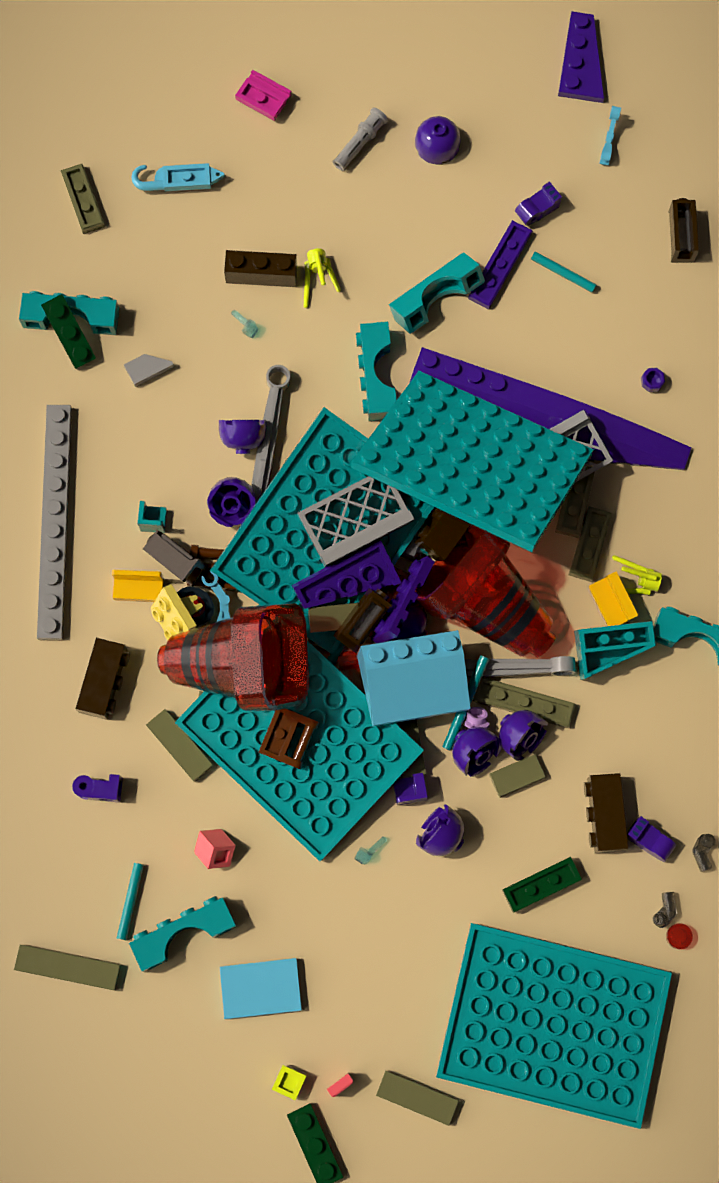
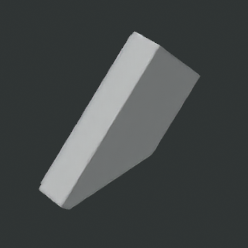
[124,354,174,387]

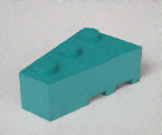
[574,621,655,680]

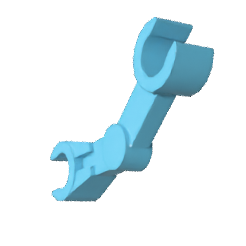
[599,106,621,165]
[202,571,232,632]

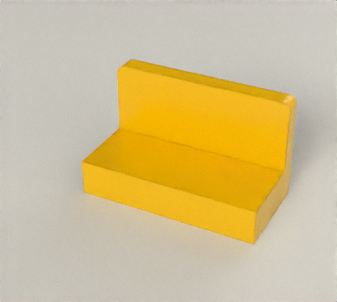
[112,570,164,602]
[589,571,638,626]

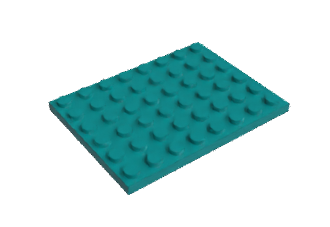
[351,371,594,552]
[210,407,434,655]
[175,613,424,862]
[436,923,672,1129]

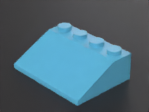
[357,630,470,727]

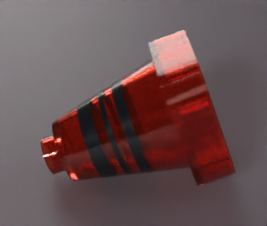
[415,524,556,658]
[157,603,309,711]

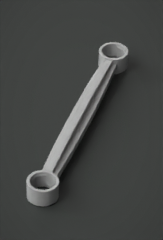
[251,365,290,503]
[465,656,576,677]

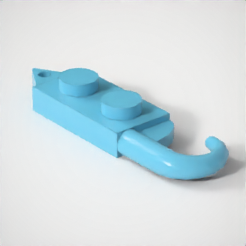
[131,163,225,191]

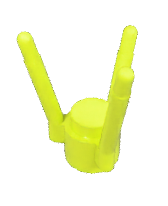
[304,248,341,308]
[612,555,662,595]

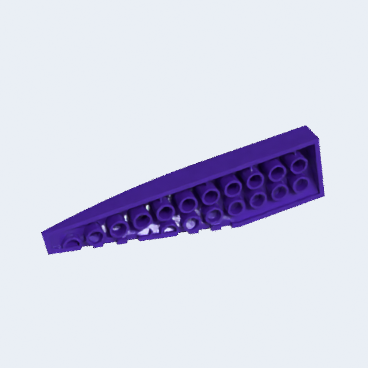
[409,347,692,470]

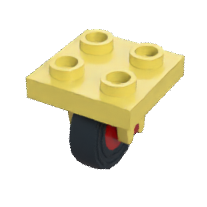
[151,584,214,649]

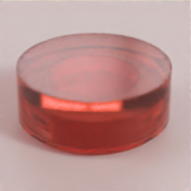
[666,923,693,950]

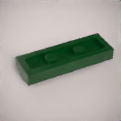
[41,294,96,369]
[502,857,582,913]
[287,1103,343,1183]

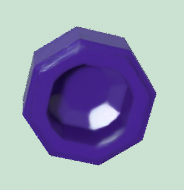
[641,368,665,392]

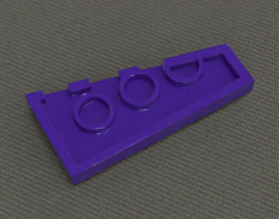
[558,11,604,103]
[291,539,401,609]
[371,556,435,643]

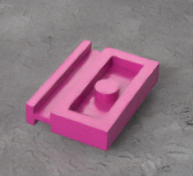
[235,70,292,121]

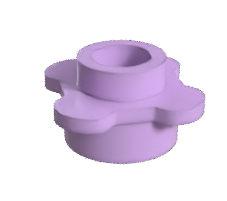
[465,707,489,728]

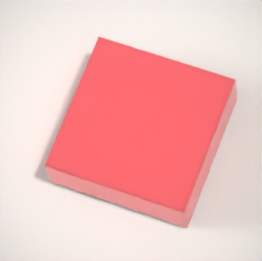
[327,1073,353,1097]

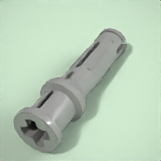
[332,107,388,171]

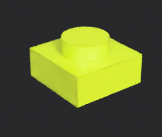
[272,1065,306,1101]

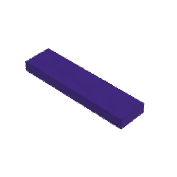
[468,220,533,310]

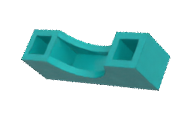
[389,252,485,334]
[19,291,120,335]
[356,321,396,421]
[653,607,719,666]
[129,896,237,972]

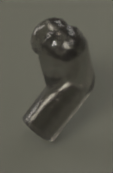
[692,834,716,872]
[653,892,677,928]

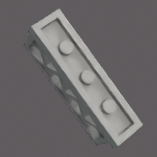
[550,410,613,482]
[297,476,414,567]

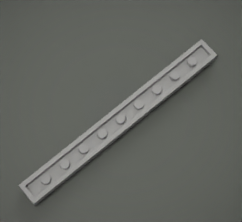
[37,405,72,640]

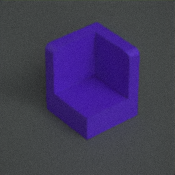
[393,773,428,805]

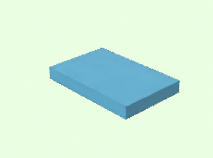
[220,958,302,1019]

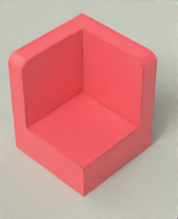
[195,829,236,869]

